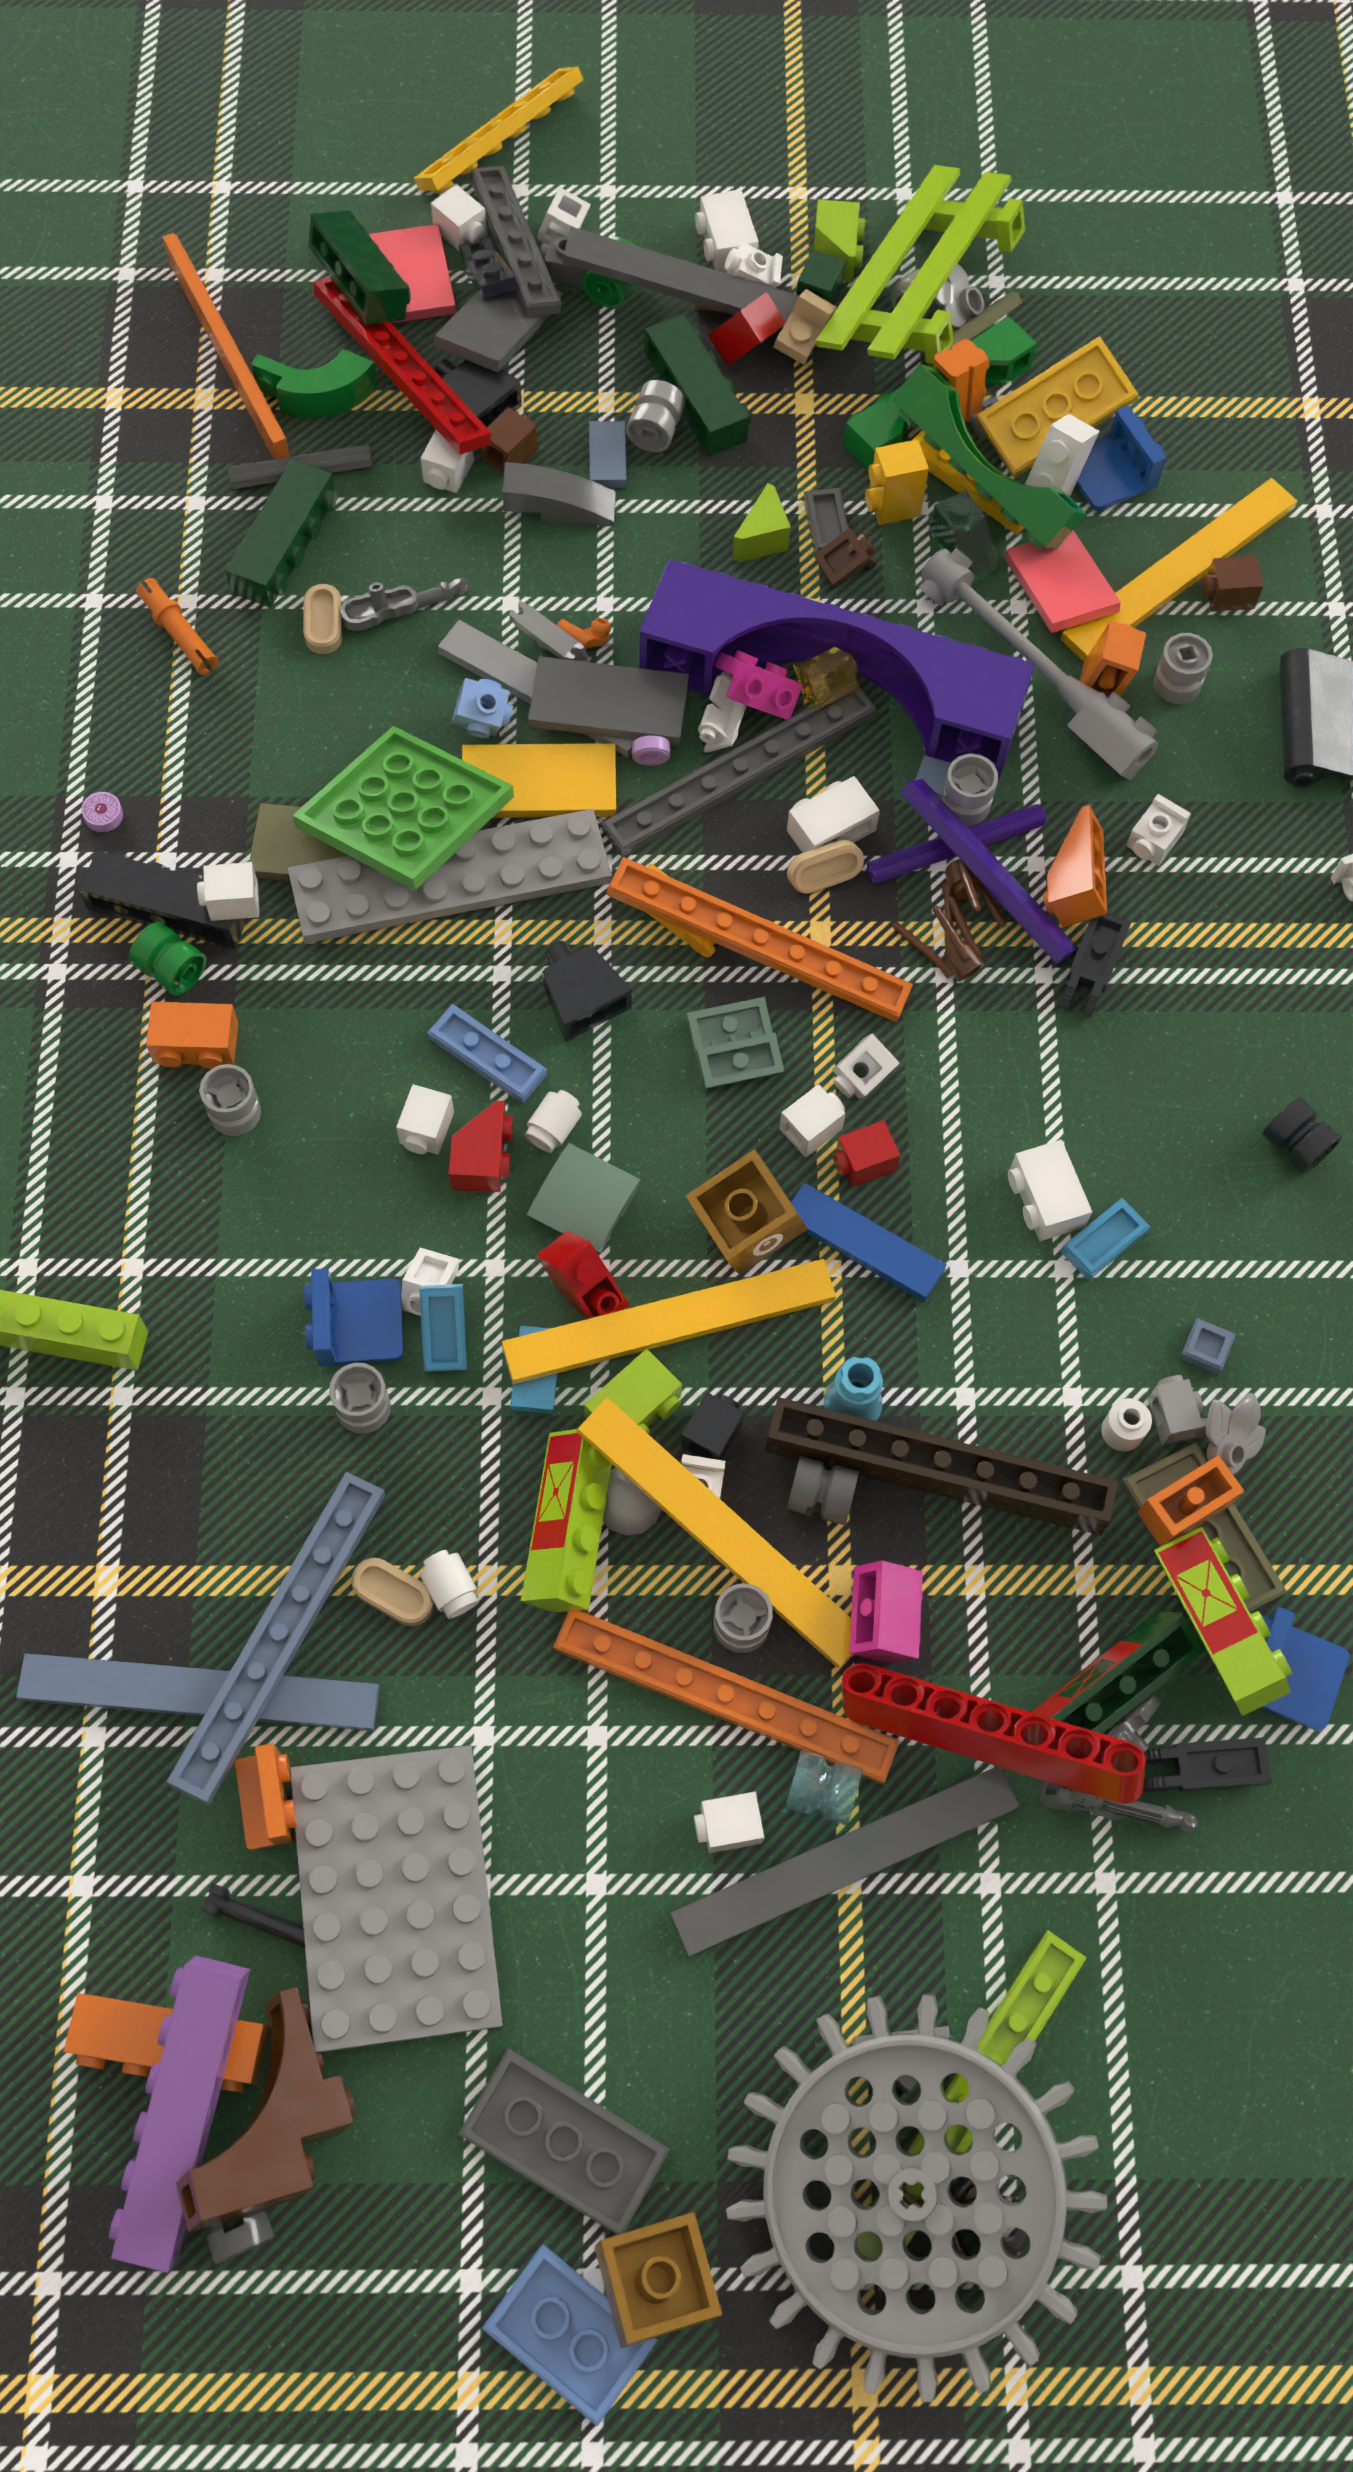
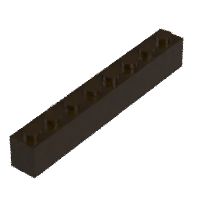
[765,1397,1118,1535]

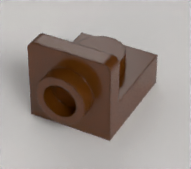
[814,528,877,588]

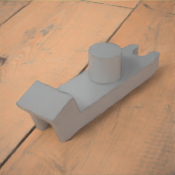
[509,601,593,662]

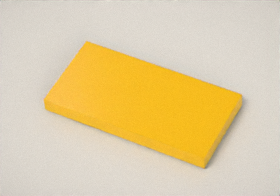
[976,336,1139,478]
[462,743,616,818]

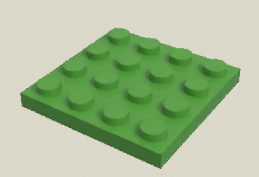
[292,726,514,890]

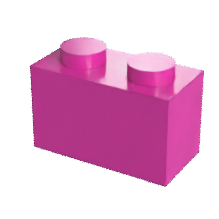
[849,1561,923,1664]

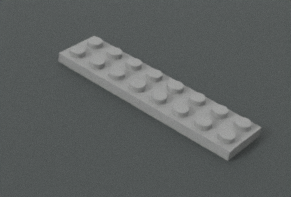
[288,809,612,944]

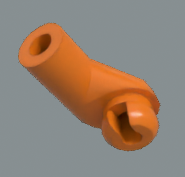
[557,618,611,650]

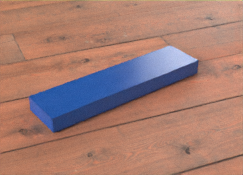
[791,1182,947,1303]

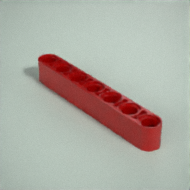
[841,1663,1146,1804]

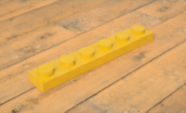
[414,66,584,194]

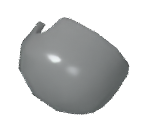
[603,1467,662,1536]

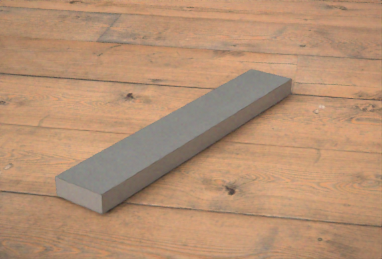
[438,620,634,758]

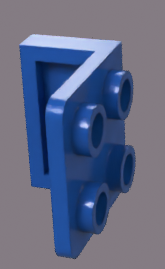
[1076,405,1166,511]
[304,1268,404,1366]
[1260,1607,1349,1731]

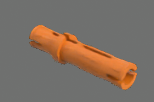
[136,578,219,675]

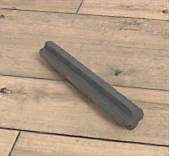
[228,444,372,489]

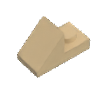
[773,289,837,365]

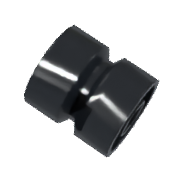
[1262,1097,1342,1175]

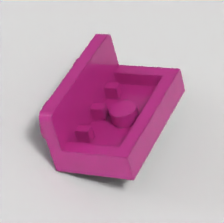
[715,650,803,720]

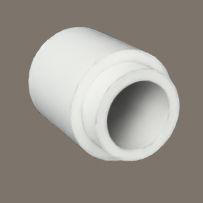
[525,1090,582,1153]
[1101,1398,1152,1451]
[419,1550,479,1619]

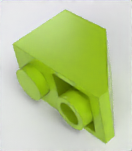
[814,199,865,283]

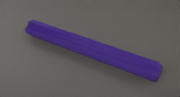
[866,804,1047,883]

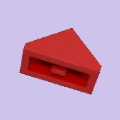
[708,292,786,367]

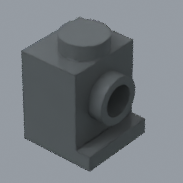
[540,234,587,289]

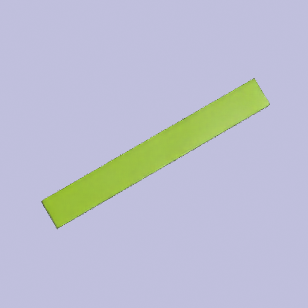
[857,1930,1087,2258]

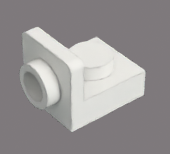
[401,1248,459,1316]

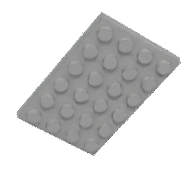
[290,1745,503,2053]

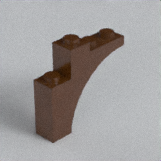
[176,1987,354,2232]

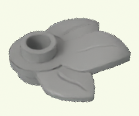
[934,264,984,328]
[1206,1393,1266,1474]

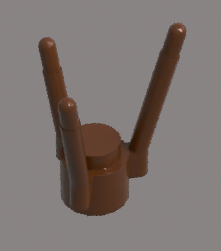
[941,859,1006,951]
[892,897,985,982]

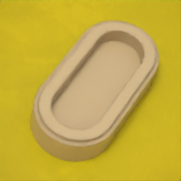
[303,584,342,654]
[787,840,864,894]
[352,1558,434,1626]

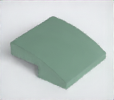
[686,997,784,1089]
[527,1143,642,1253]

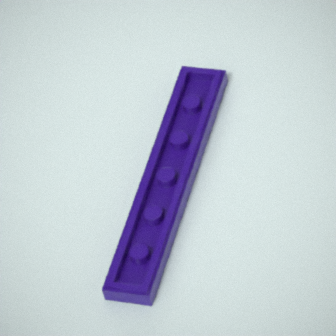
[900,779,1079,963]

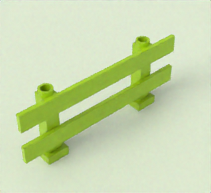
[816,165,1025,364]

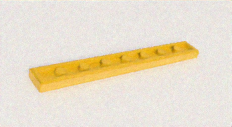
[1060,478,1297,662]
[502,1259,836,1385]
[576,1397,851,1667]

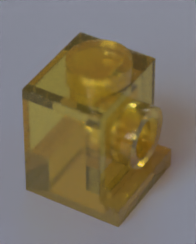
[793,647,859,708]

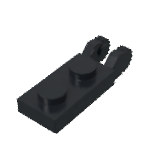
[458,236,517,299]
[1059,913,1132,1018]
[1144,1737,1272,1792]

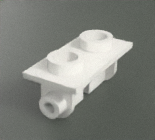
[698,672,747,753]

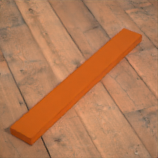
[163,233,290,459]
[606,857,913,1022]
[553,1610,900,1785]

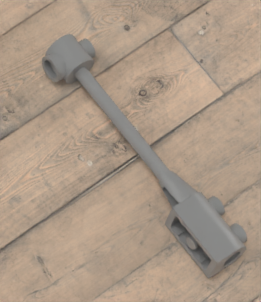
[919,548,1158,780]

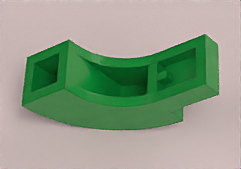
[251,349,377,418]

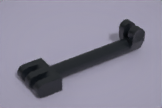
[200,1883,305,1948]

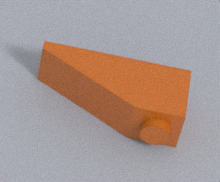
[1043,805,1107,928]

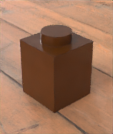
[481,407,538,473]
[1202,556,1264,612]

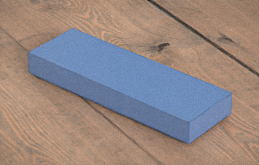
[427,1004,548,1104]

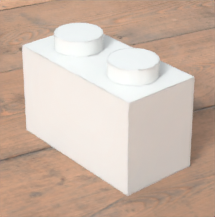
[695,189,759,273]
[1025,414,1100,497]
[787,776,880,853]
[1008,1140,1092,1242]

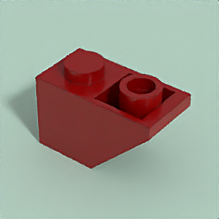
[449,1101,513,1192]
[536,1230,630,1319]

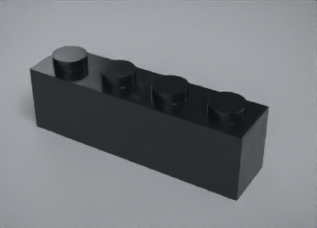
[79,850,248,949]

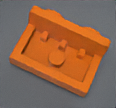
[235,1743,298,1851]

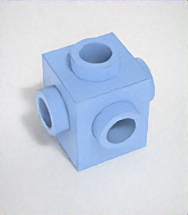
[451,678,513,738]

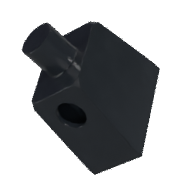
[435,359,522,427]
[542,941,632,1042]

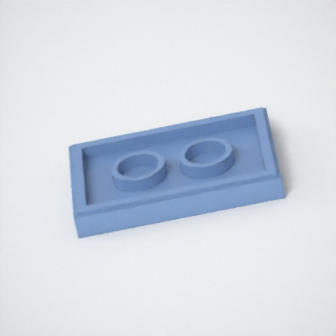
[482,2244,657,2427]

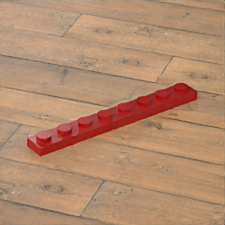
[313,277,491,455]

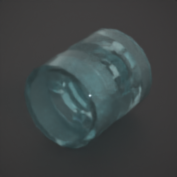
[786,1750,862,1826]

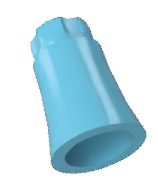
[824,1357,883,1421]

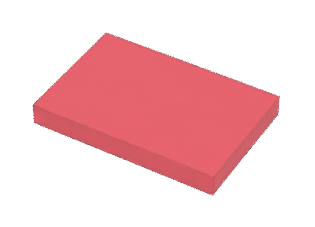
[369,224,456,323]
[1005,530,1121,633]

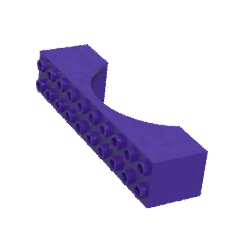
[639,559,1035,781]

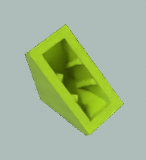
[733,483,791,562]

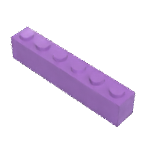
[109,1955,250,2273]

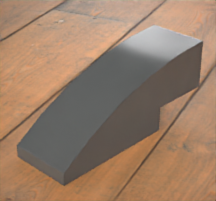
[502,462,616,526]

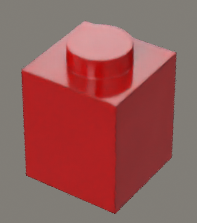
[833,1120,901,1188]

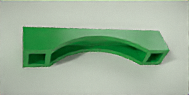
[843,316,1037,472]
[892,364,1087,549]

